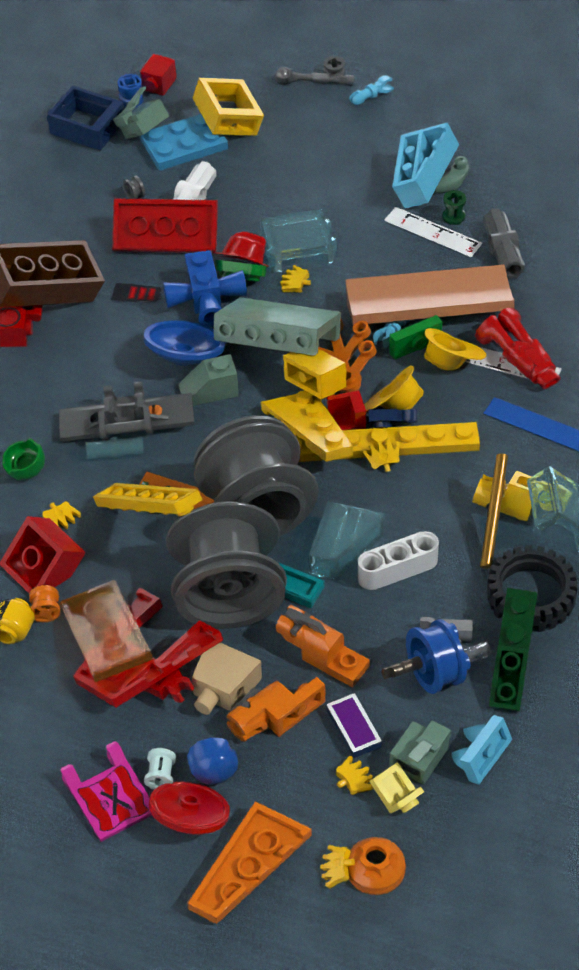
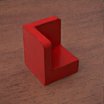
[327,390,366,430]

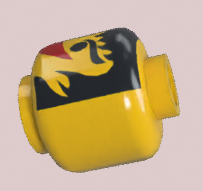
[0,598,35,644]

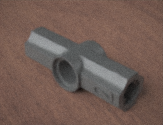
[483,208,525,279]

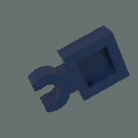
[368,409,417,428]

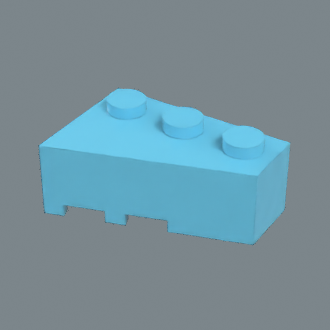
[392,122,459,208]

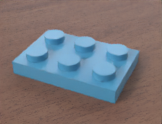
[140,114,228,171]

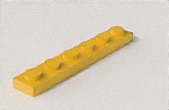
[92,483,203,516]

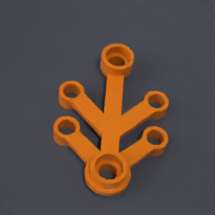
[318,318,377,393]

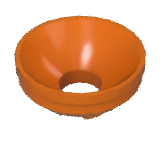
[348,837,406,895]

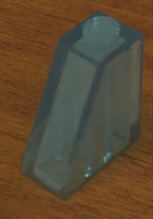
[308,501,385,579]

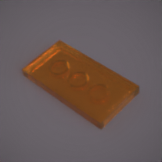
[59,580,153,682]

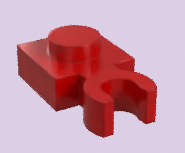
[144,669,195,703]

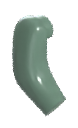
[434,156,470,194]

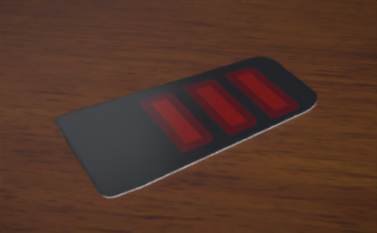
[111,283,162,302]

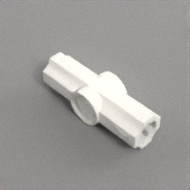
[173,161,216,200]

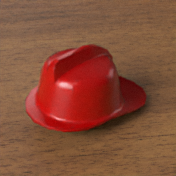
[211,231,269,267]

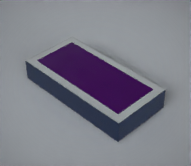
[326,693,382,758]

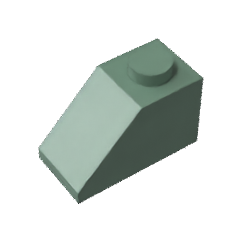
[178,354,239,406]

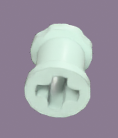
[144,748,176,790]

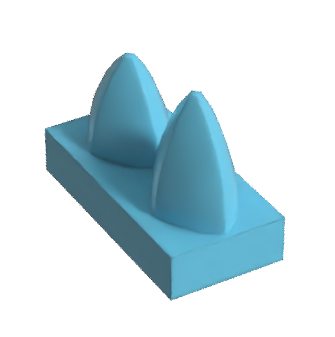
[452,715,512,784]

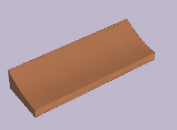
[345,264,515,325]

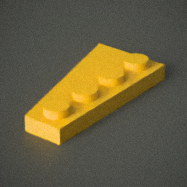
[261,390,353,462]

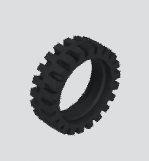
[487,545,577,632]

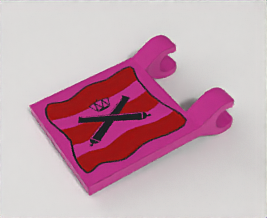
[61,741,152,842]

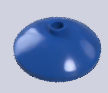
[143,321,226,366]

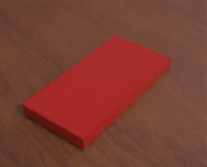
[112,199,218,253]

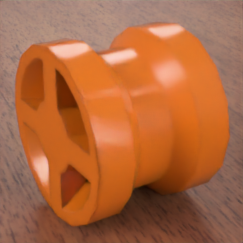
[29,585,60,622]

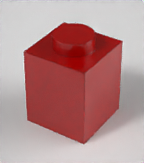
[140,54,176,96]

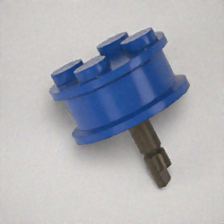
[382,619,471,694]

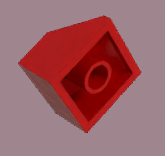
[0,516,86,593]

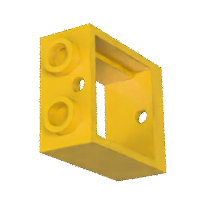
[192,78,264,136]

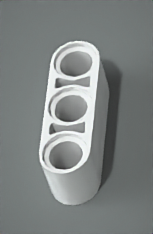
[358,531,439,590]

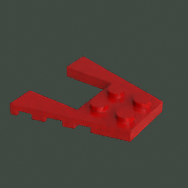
[73,588,223,708]

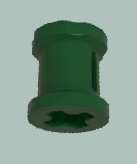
[442,190,466,225]

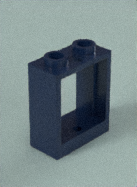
[46,85,124,151]

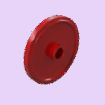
[149,781,230,834]

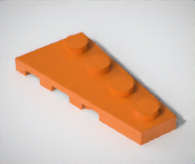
[188,801,312,924]

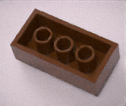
[0,240,105,307]

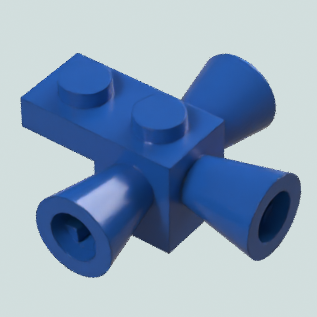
[163,250,247,327]

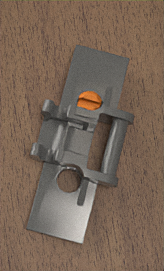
[59,381,195,441]

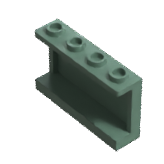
[214,297,341,356]

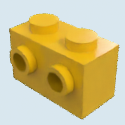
[283,349,346,399]

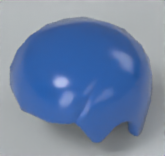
[187,738,238,785]

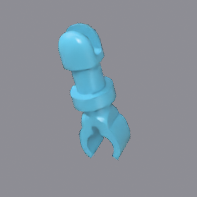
[349,75,394,105]
[373,320,410,348]

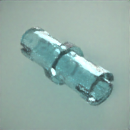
[86,437,144,460]

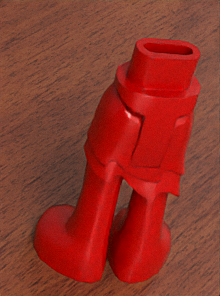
[475,308,561,389]

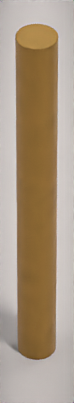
[480,454,508,569]

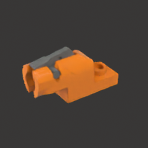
[276,605,370,688]
[226,677,326,742]

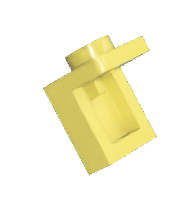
[369,762,424,814]

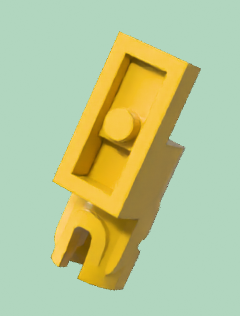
[472,471,571,521]

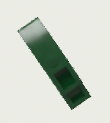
[489,588,538,712]

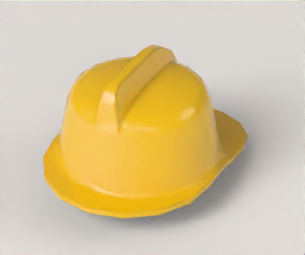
[424,328,487,371]
[364,366,424,412]

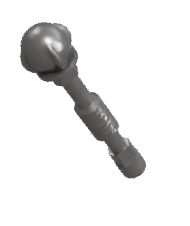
[275,67,354,85]

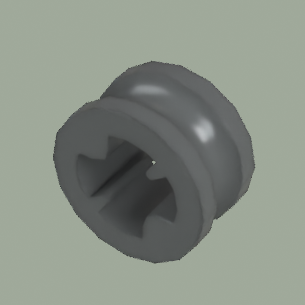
[324,56,345,76]
[123,175,146,199]

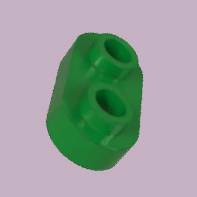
[214,260,267,281]

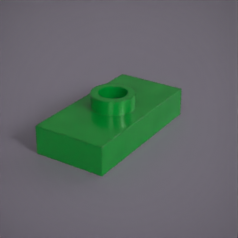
[389,315,442,360]

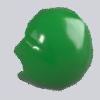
[2,438,45,480]

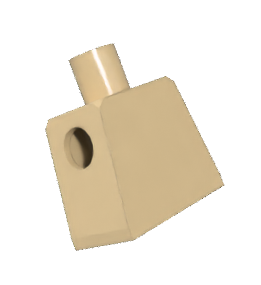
[192,643,262,715]

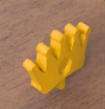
[280,265,311,293]
[363,440,400,472]
[42,501,81,529]
[336,756,374,795]
[320,845,355,889]

